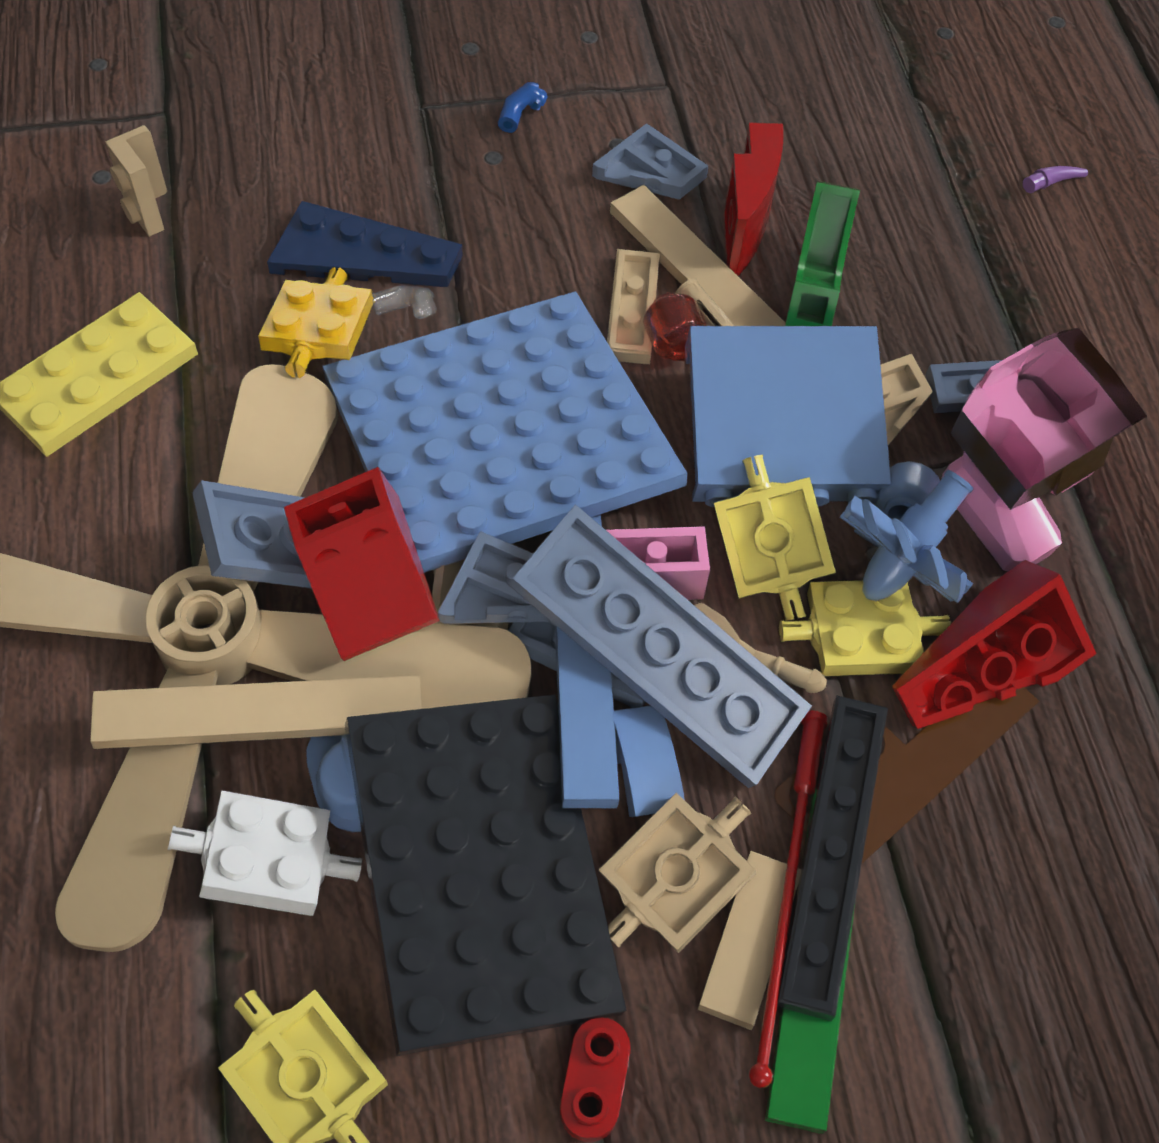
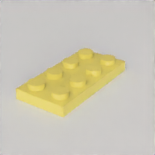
[0,292,198,457]

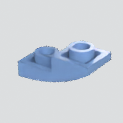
[614,706,685,817]

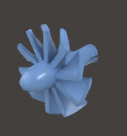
[840,470,974,603]

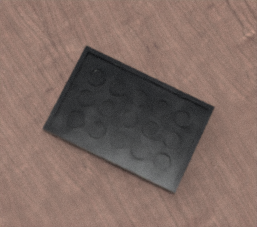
[345,694,627,1056]

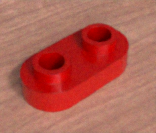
[560,1018,631,1142]

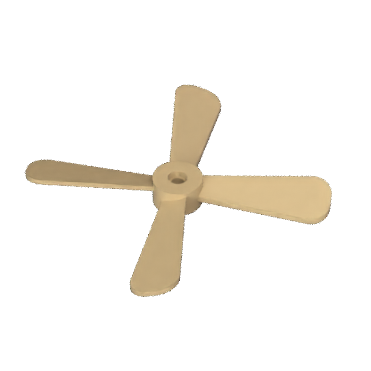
[0,364,531,952]

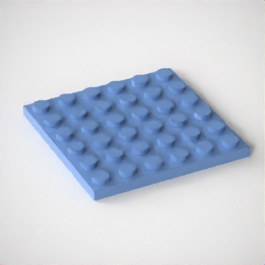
[323,291,687,573]

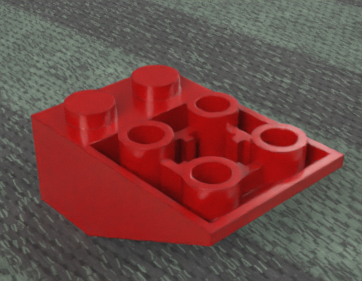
[284,467,440,661]

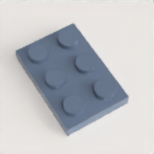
[192,480,311,588]

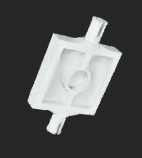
[168,791,362,916]

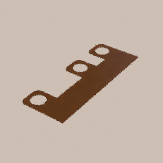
[774,687,1040,863]

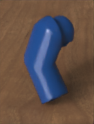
[498,82,548,133]

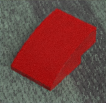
[723,123,784,276]

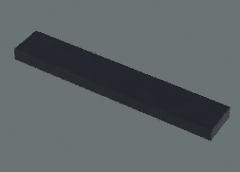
[777,695,888,1021]

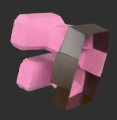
[942,328,1147,571]

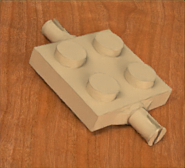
[599,793,756,953]

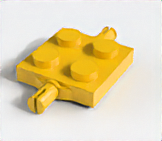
[258,267,373,378]

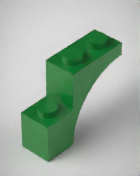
[785,181,860,326]

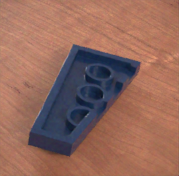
[267,201,463,287]

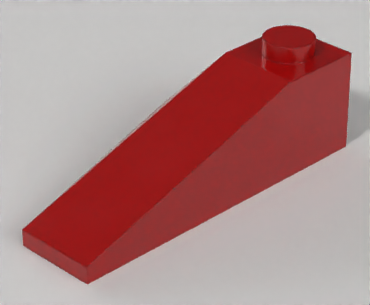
[892,560,1097,729]

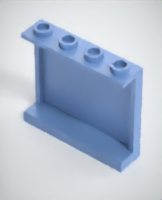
[685,326,891,507]

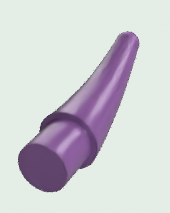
[1023,166,1088,193]

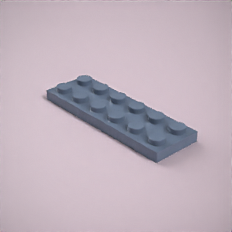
[508,504,812,788]

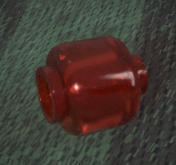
[643,293,707,361]

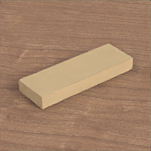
[607,249,660,365]
[697,851,801,1030]

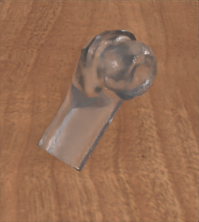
[372,285,437,319]

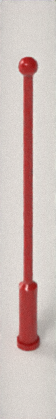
[749,710,828,1088]

